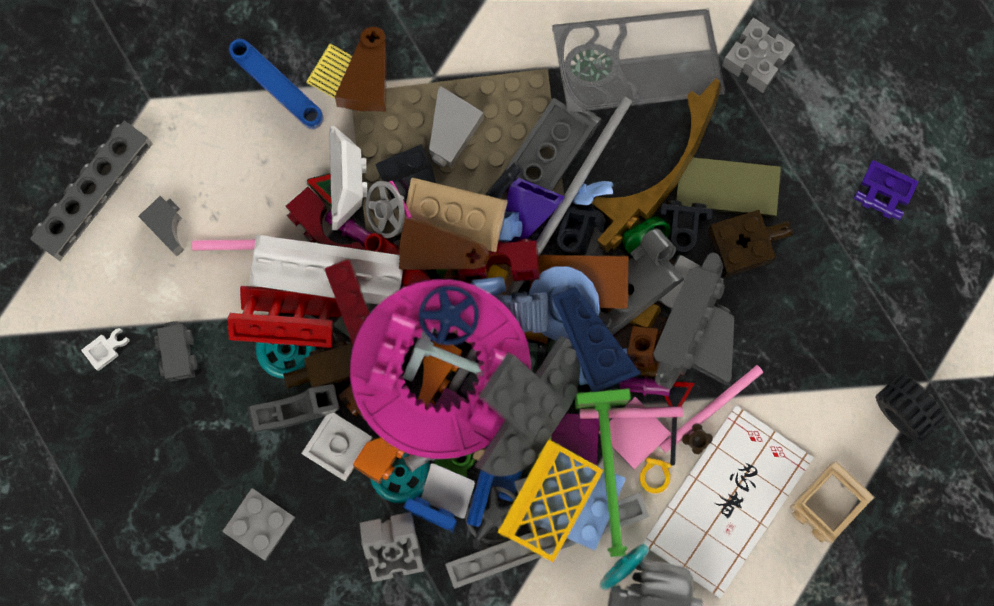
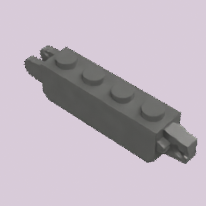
[653,253,725,389]

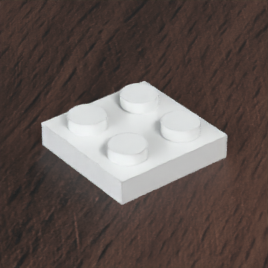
[302,413,373,481]

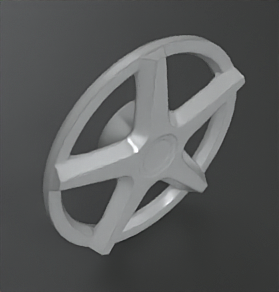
[365,181,405,238]

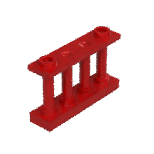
[228,286,341,348]

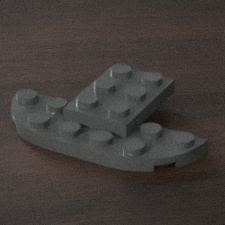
[475,336,580,476]

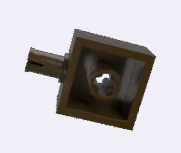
[708,210,793,278]
[283,341,353,389]

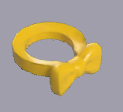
[640,457,672,493]

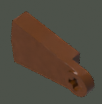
[335,27,387,112]
[399,218,489,269]

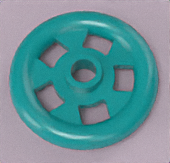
[256,342,316,379]
[370,452,430,503]
[599,544,649,590]

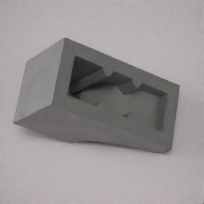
[138,196,184,256]

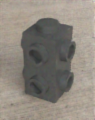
[154,321,198,382]

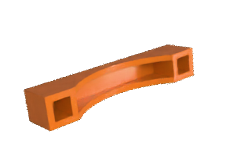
[353,335,462,484]

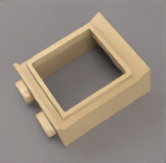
[790,461,875,543]

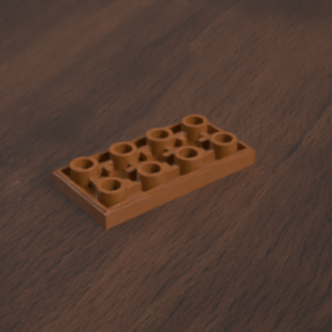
[530,255,628,309]

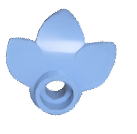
[572,181,613,205]

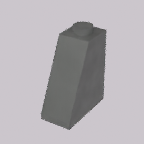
[692,304,734,385]

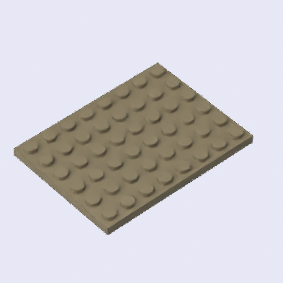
[352,69,564,236]

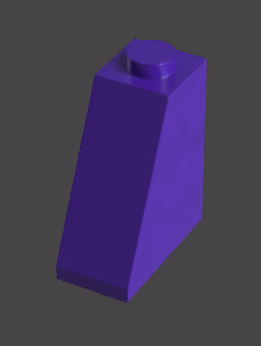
[505,178,565,243]

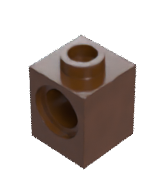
[627,326,661,369]

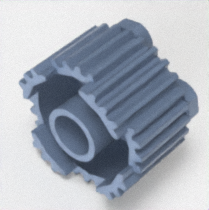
[496,292,549,333]

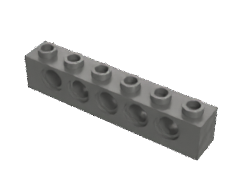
[30,120,153,261]

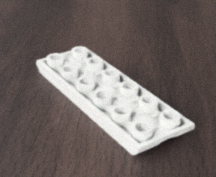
[249,235,403,305]

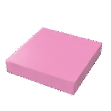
[598,397,671,470]

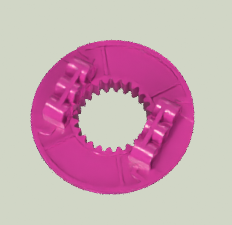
[350,279,531,459]

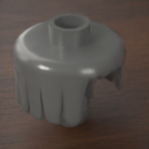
[608,560,703,606]

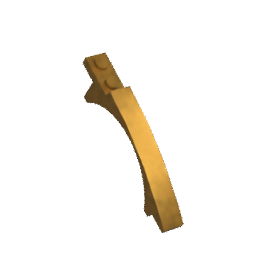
[592,78,721,252]

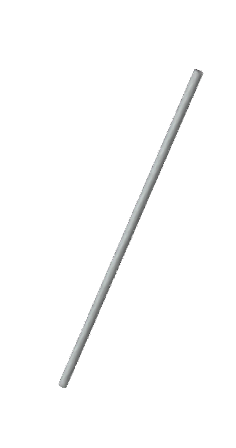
[447,96,632,393]

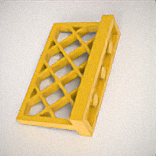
[498,439,604,562]

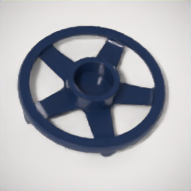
[419,286,479,345]

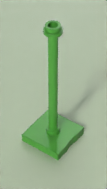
[575,389,630,557]

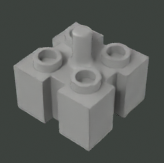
[722,18,795,93]
[360,512,424,582]

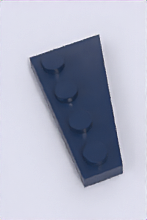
[552,287,641,392]

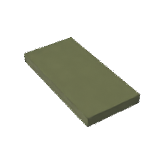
[676,156,781,217]

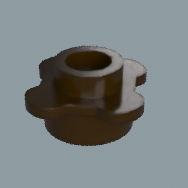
[682,424,713,454]

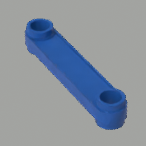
[229,39,323,129]

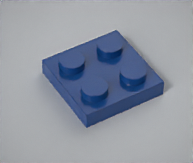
[404,496,457,533]

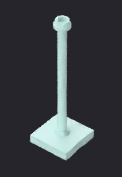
[403,327,481,382]

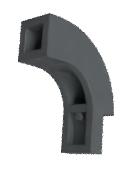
[247,384,339,433]

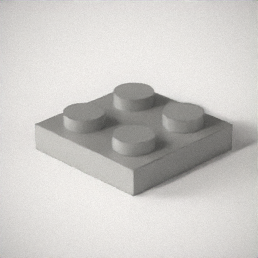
[222,489,295,561]

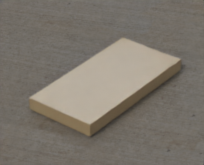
[402,178,508,252]

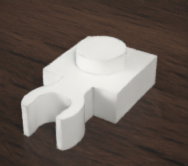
[81,328,129,371]

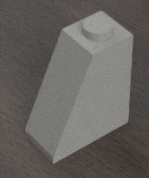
[429,86,484,168]

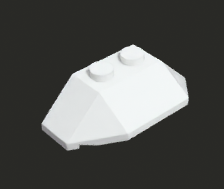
[329,126,367,230]

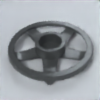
[465,486,523,544]

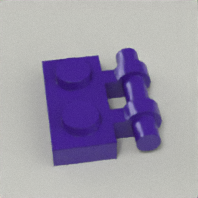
[853,160,919,221]

